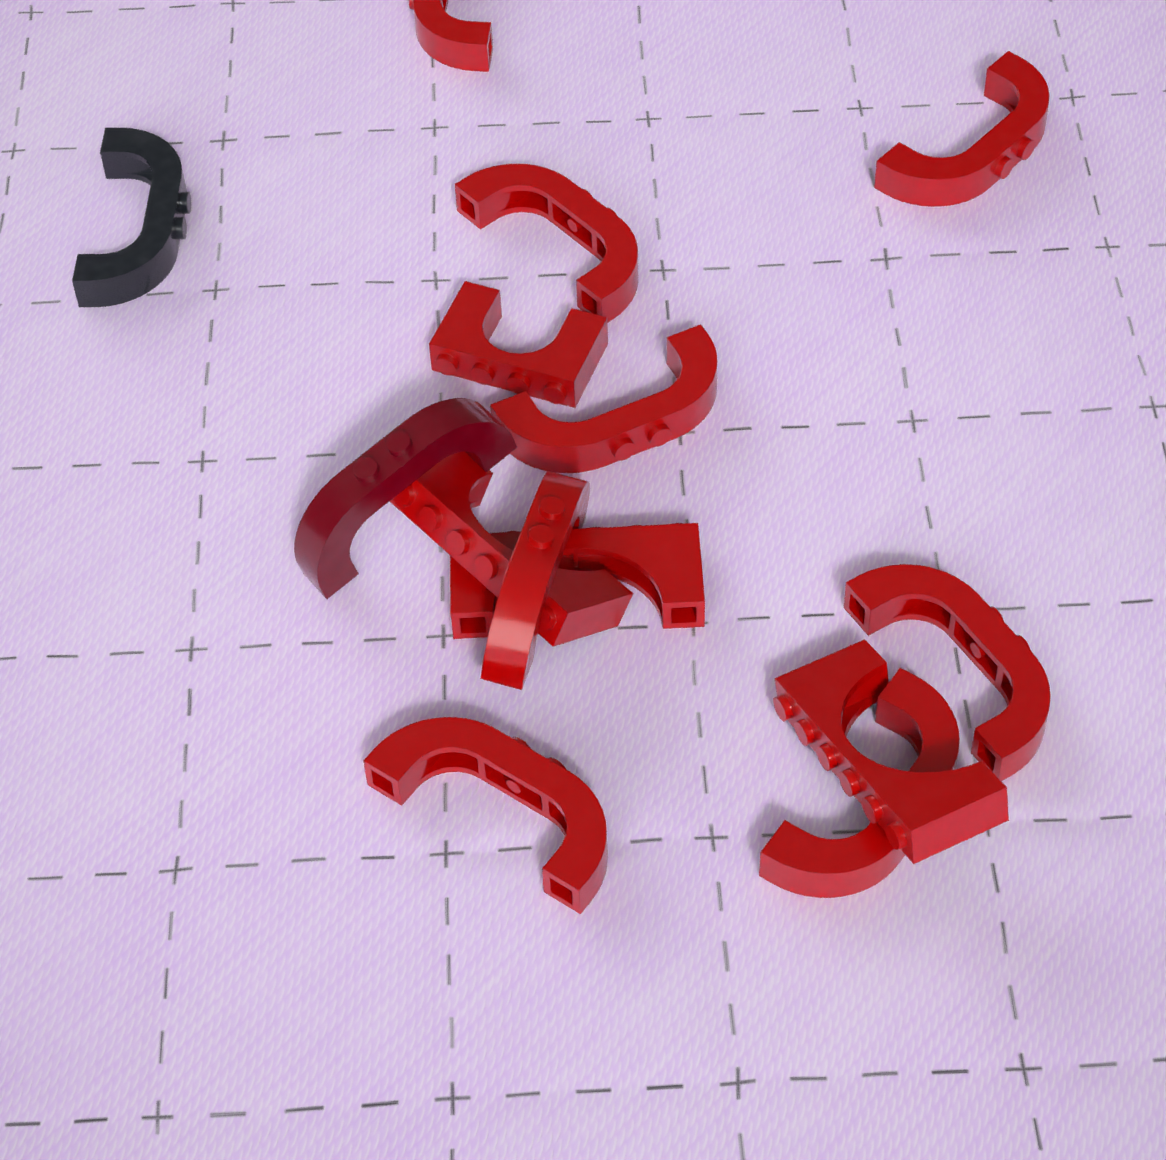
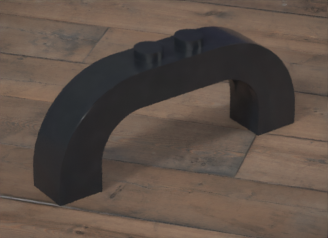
[72,128,191,307]

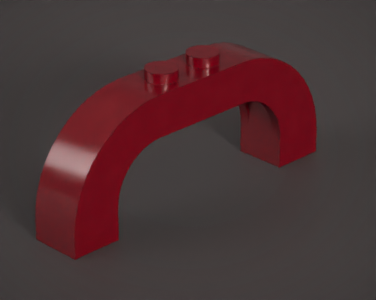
[294,398,517,599]

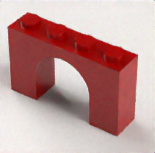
[429,281,608,408]

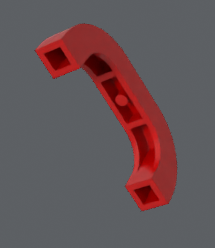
[409,0,493,72]
[874,51,1050,207]
[455,164,638,322]
[490,324,717,473]
[480,471,590,690]
[844,564,1051,781]
[759,668,960,898]
[363,717,608,914]

